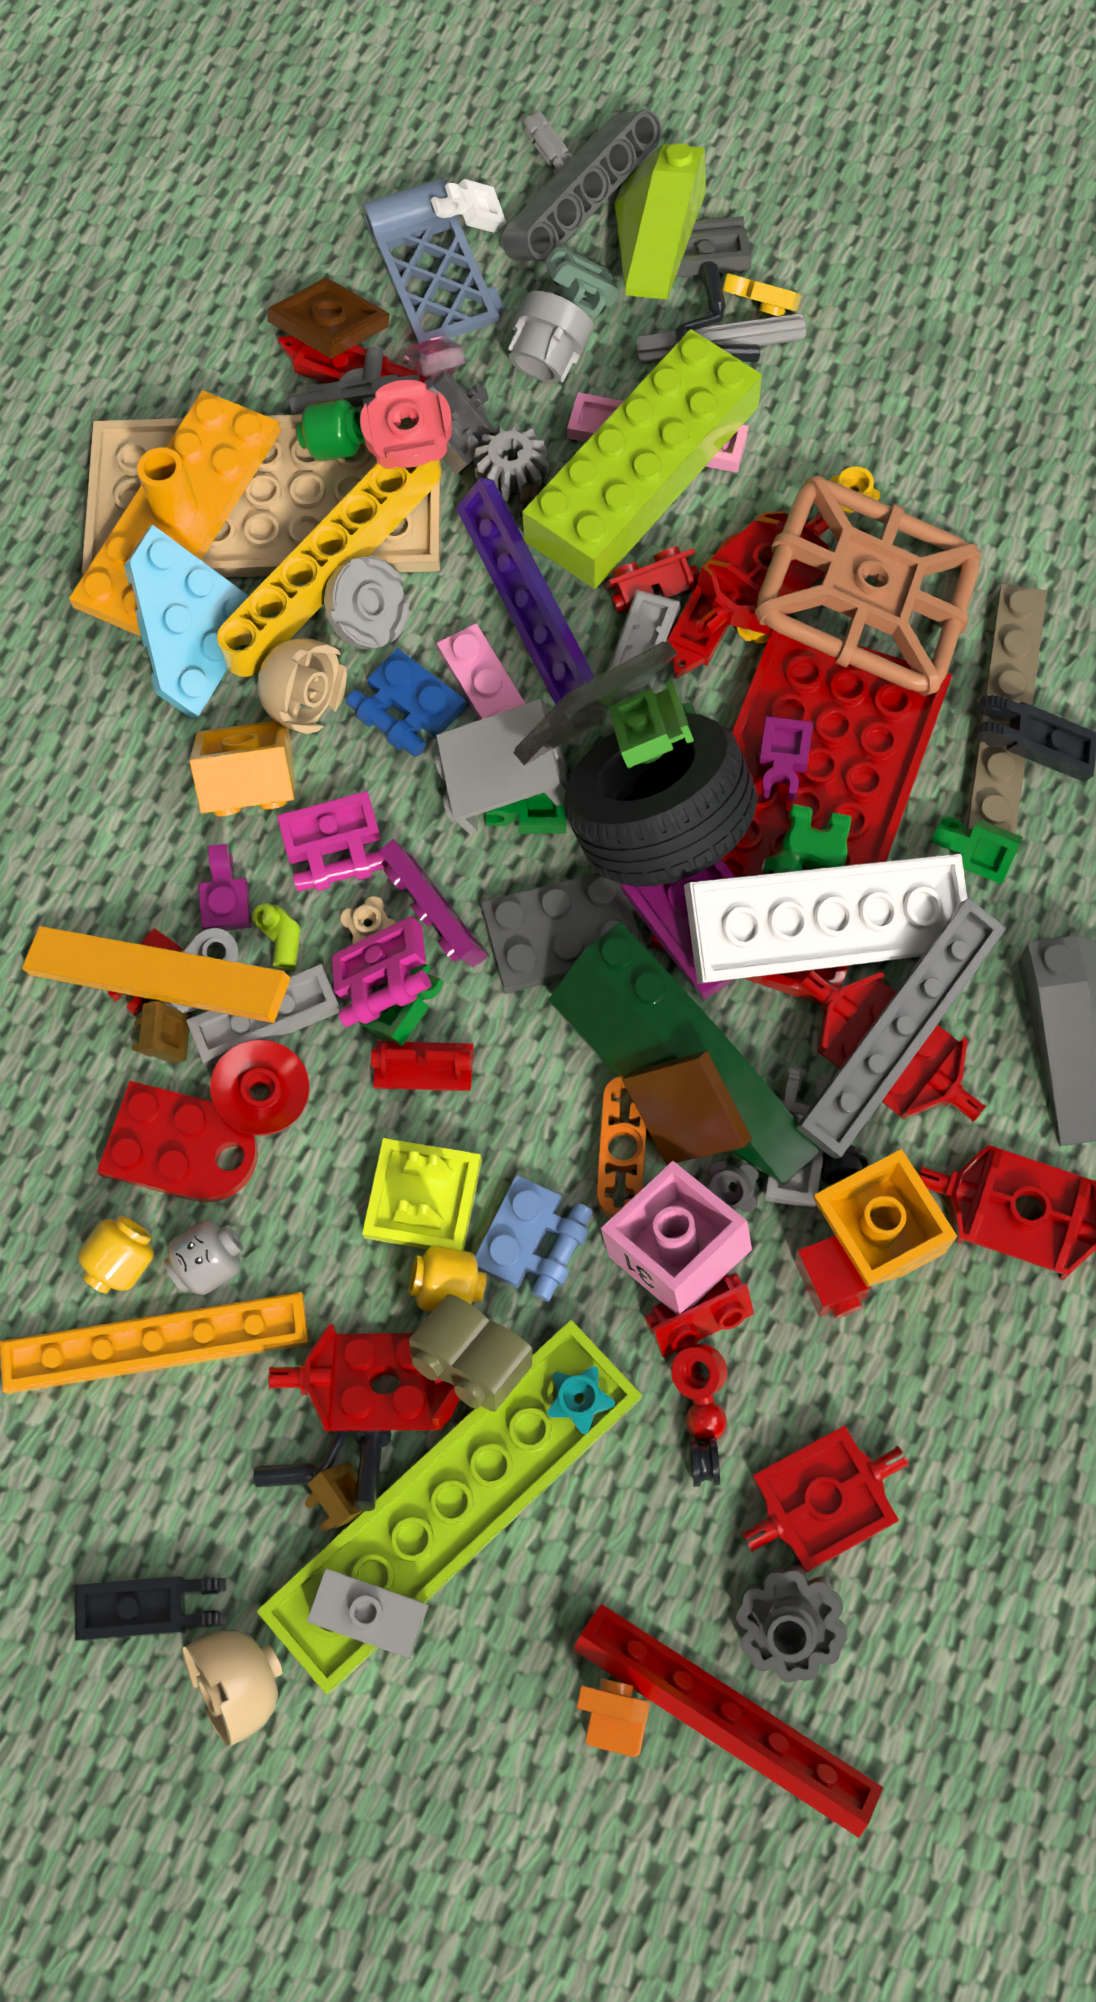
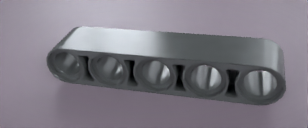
[502,110,662,261]

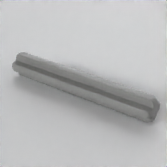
[636,314,806,363]

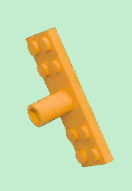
[69,390,281,637]

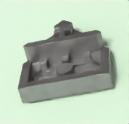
[409,371,495,474]

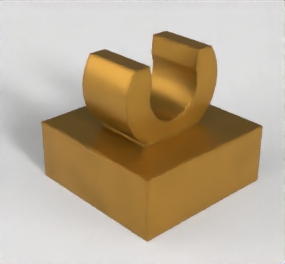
[132,1001,191,1063]
[305,1461,364,1531]

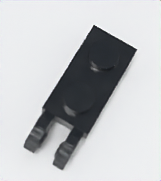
[975,695,1096,782]
[75,1576,227,1642]

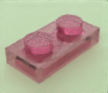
[403,335,466,380]

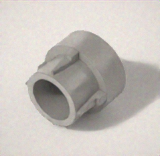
[507,291,594,384]

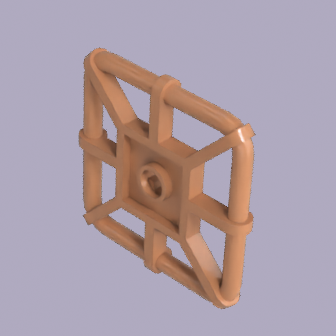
[754,475,982,696]

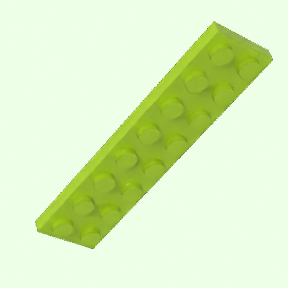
[256,1320,642,1695]

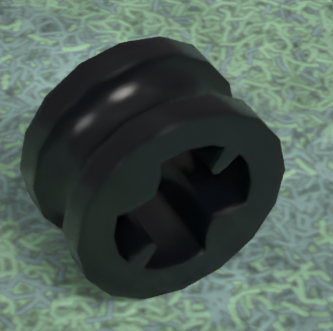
[689,1437,720,1487]

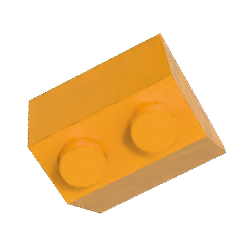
[190,721,296,816]
[813,1149,957,1287]

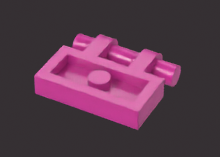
[277,791,388,892]
[332,916,431,1027]

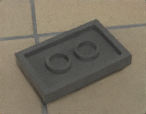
[481,873,642,994]

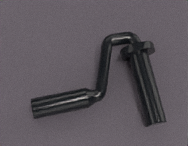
[675,263,760,363]
[253,1430,392,1511]

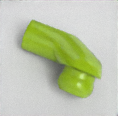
[252,903,301,970]

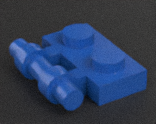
[346,648,466,757]

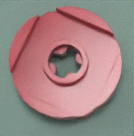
[360,380,452,468]

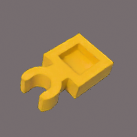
[723,273,802,316]

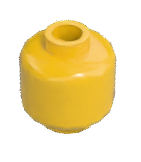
[77,1215,154,1294]
[409,1246,486,1312]

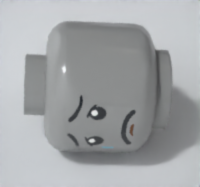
[164,1220,243,1295]

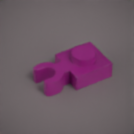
[759,716,813,802]

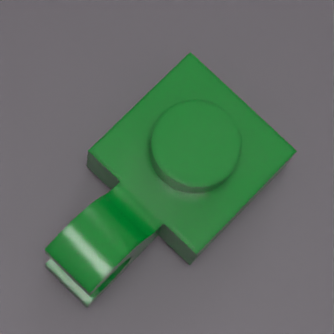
[486,792,566,834]
[931,815,1023,884]
[360,964,444,1046]

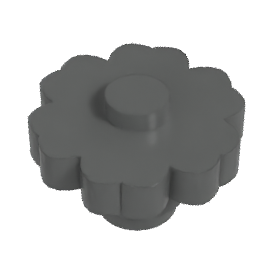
[736,1566,847,1683]

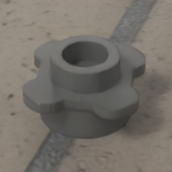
[709,1160,759,1213]

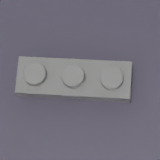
[186,964,340,1068]

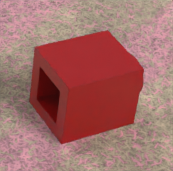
[794,1235,871,1319]

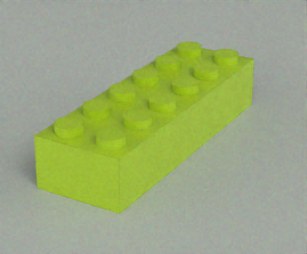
[522,329,762,589]

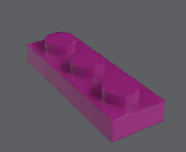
[379,839,489,967]

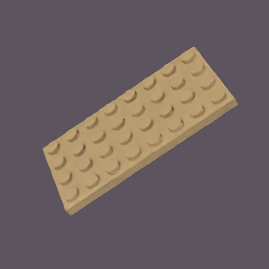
[82,414,441,578]

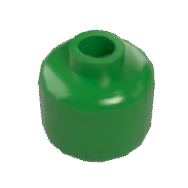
[296,399,364,461]

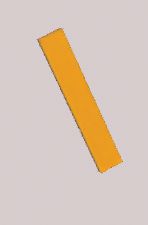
[22,926,291,1023]
[0,1292,310,1394]

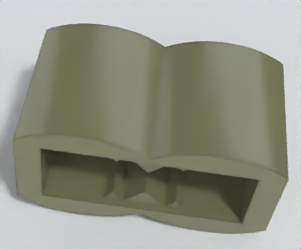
[409,1294,532,1412]

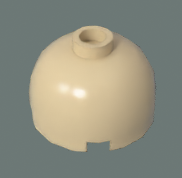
[257,638,347,734]
[182,1629,283,1746]

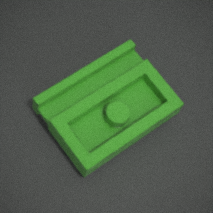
[609,680,694,768]

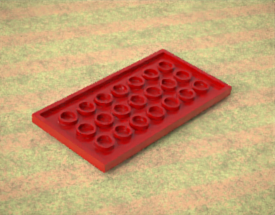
[651,629,952,1005]

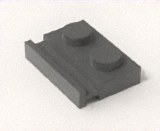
[676,216,751,278]

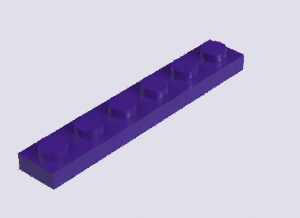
[456,478,604,723]

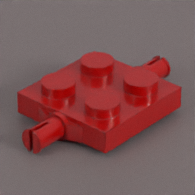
[741,1425,909,1573]

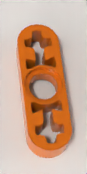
[597,1077,646,1219]

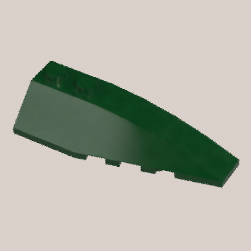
[548,921,821,1186]

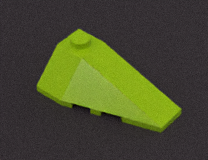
[615,143,706,300]

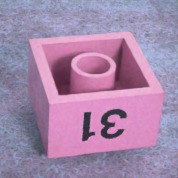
[601,1161,752,1315]

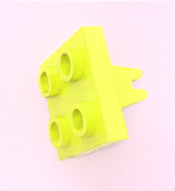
[362,1138,482,1251]

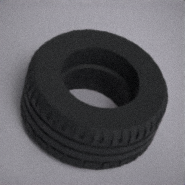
[563,713,757,887]

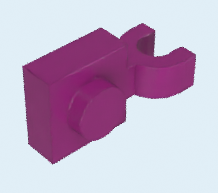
[199,844,252,931]

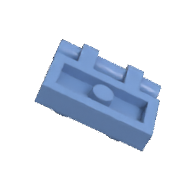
[476,1175,593,1302]

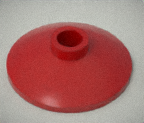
[210,1040,310,1136]

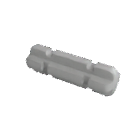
[524,112,573,175]

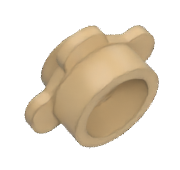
[340,896,396,944]

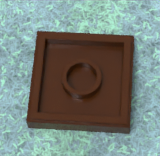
[267,277,390,359]
[622,1050,752,1165]

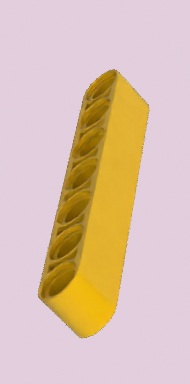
[217,459,442,677]

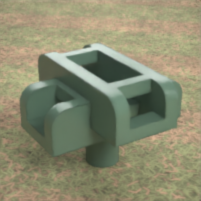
[545,247,620,318]

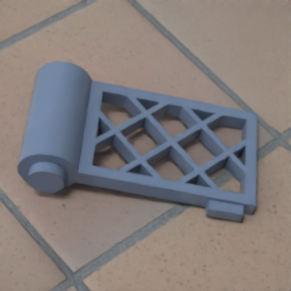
[362,177,504,349]

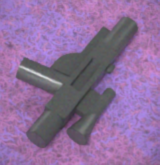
[289,347,420,414]

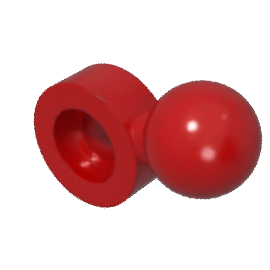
[671,1344,727,1442]

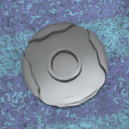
[324,556,410,650]

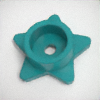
[547,1366,615,1434]

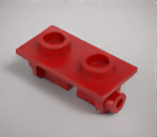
[603,546,700,614]
[371,1041,474,1091]
[644,1272,754,1358]

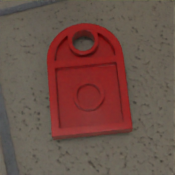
[97,1080,258,1203]

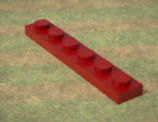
[573,1603,884,1838]

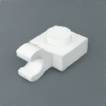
[431,179,506,233]

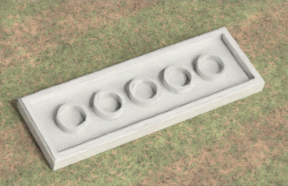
[684,854,967,984]

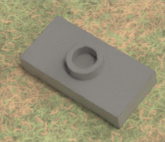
[607,590,681,689]
[307,1569,429,1659]

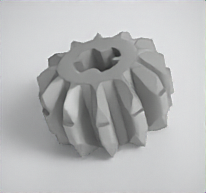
[474,423,549,502]

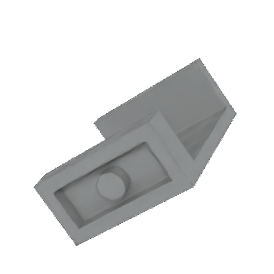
[435,699,569,834]

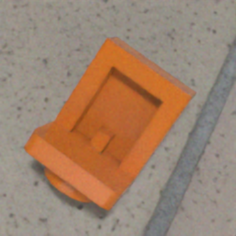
[577,1678,651,1757]

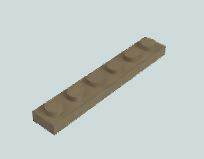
[967,584,1047,834]

